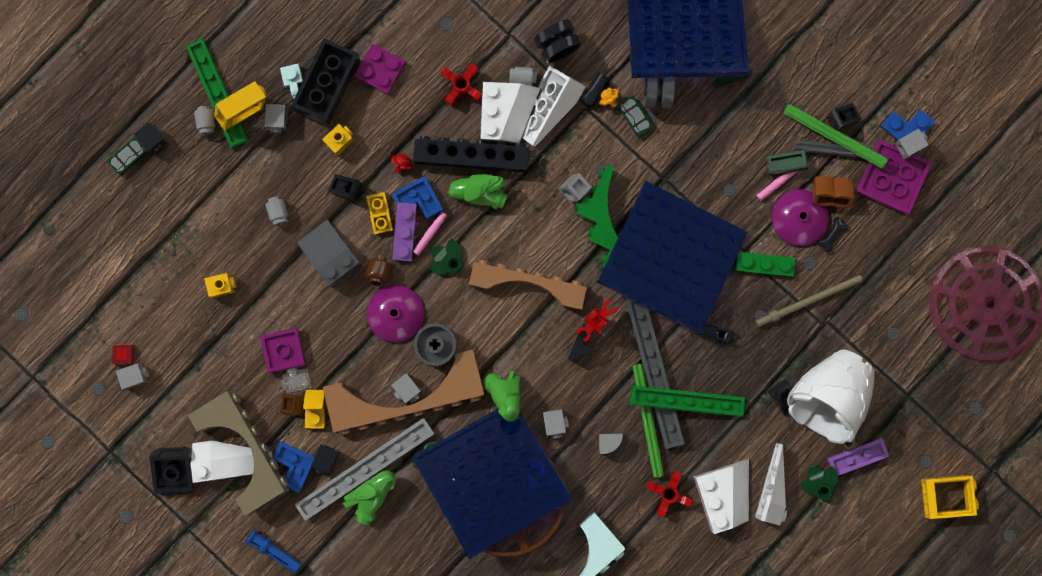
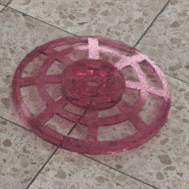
[929,246,1042,360]

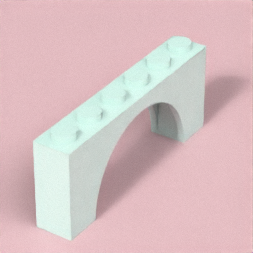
[579,512,625,576]

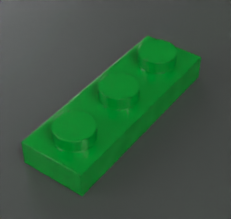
[735,252,795,277]

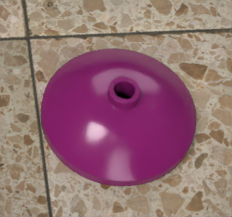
[771,189,829,246]
[367,285,424,343]

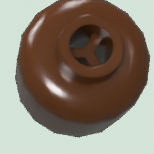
[365,256,392,286]

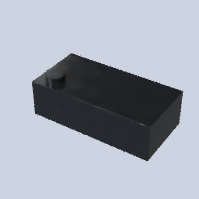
[291,38,360,126]

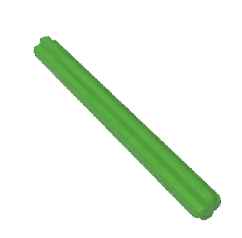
[784,104,888,168]
[633,364,664,478]

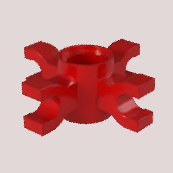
[441,63,482,106]
[575,299,618,343]
[646,471,693,517]

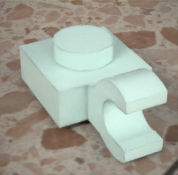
[280,64,303,98]

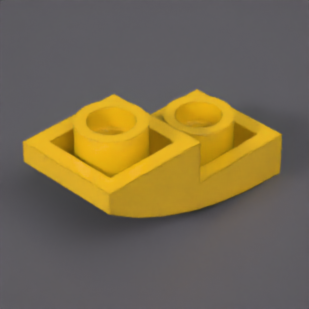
[366,192,393,234]

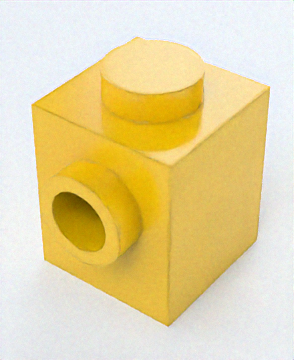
[322,124,354,156]
[204,273,236,298]

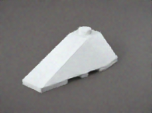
[523,66,586,147]
[191,441,273,483]
[755,443,787,525]

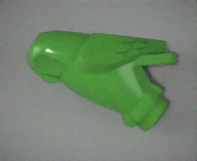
[448,174,507,209]
[483,371,521,422]
[343,470,396,525]

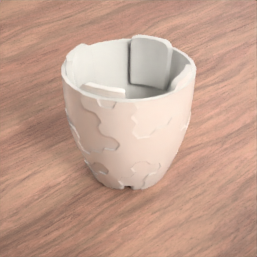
[787,349,875,444]

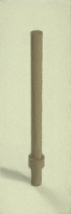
[755,275,863,328]

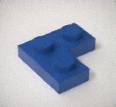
[880,109,935,141]
[392,176,443,219]
[272,441,315,493]

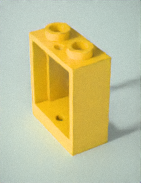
[214,81,266,131]
[921,475,979,519]

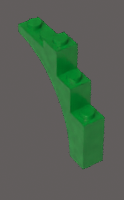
[574,165,652,288]

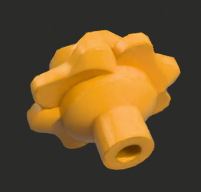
[599,88,620,108]

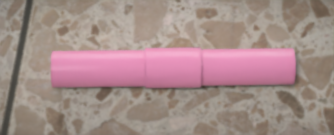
[756,171,798,201]
[413,211,447,256]

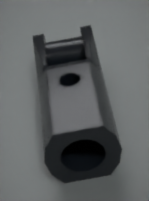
[583,72,609,107]
[697,322,734,343]

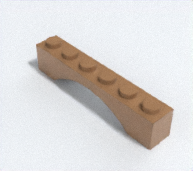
[469,260,587,310]

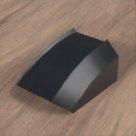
[149,446,194,496]

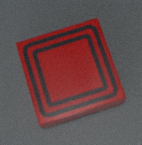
[112,345,133,364]

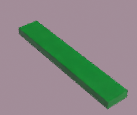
[186,38,249,149]
[630,385,745,417]

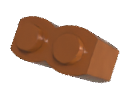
[812,176,854,208]

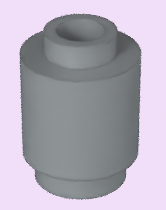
[509,67,537,86]
[194,106,216,135]
[265,196,289,226]

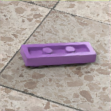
[392,202,416,261]
[827,438,889,476]

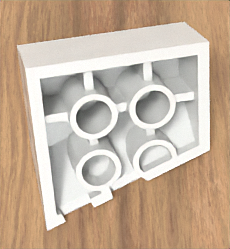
[481,82,540,144]
[693,459,749,534]

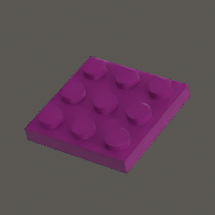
[855,139,932,215]

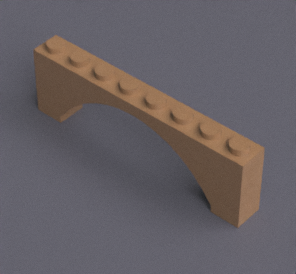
[323,350,485,435]

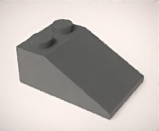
[297,220,362,288]

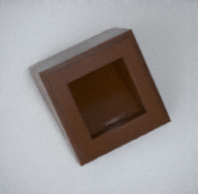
[280,394,305,415]

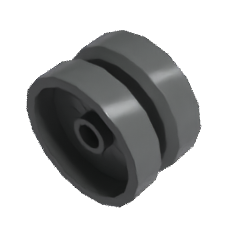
[643,66,675,110]
[414,323,458,366]

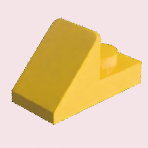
[303,390,326,428]

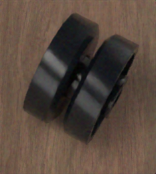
[533,19,582,64]

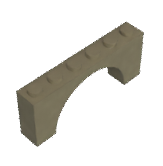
[188,391,289,516]

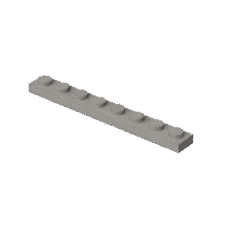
[295,418,435,521]

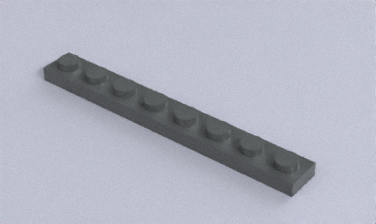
[625,295,684,449]

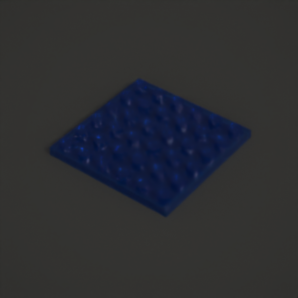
[627,0,749,78]
[597,181,748,334]
[412,409,572,560]

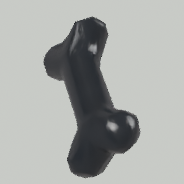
[817,217,848,252]

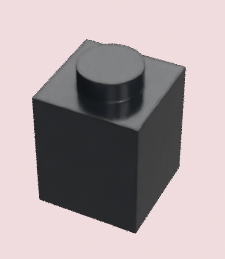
[134,122,167,154]
[311,444,340,475]

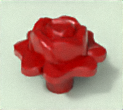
[391,153,413,174]

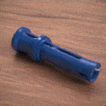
[245,529,302,574]

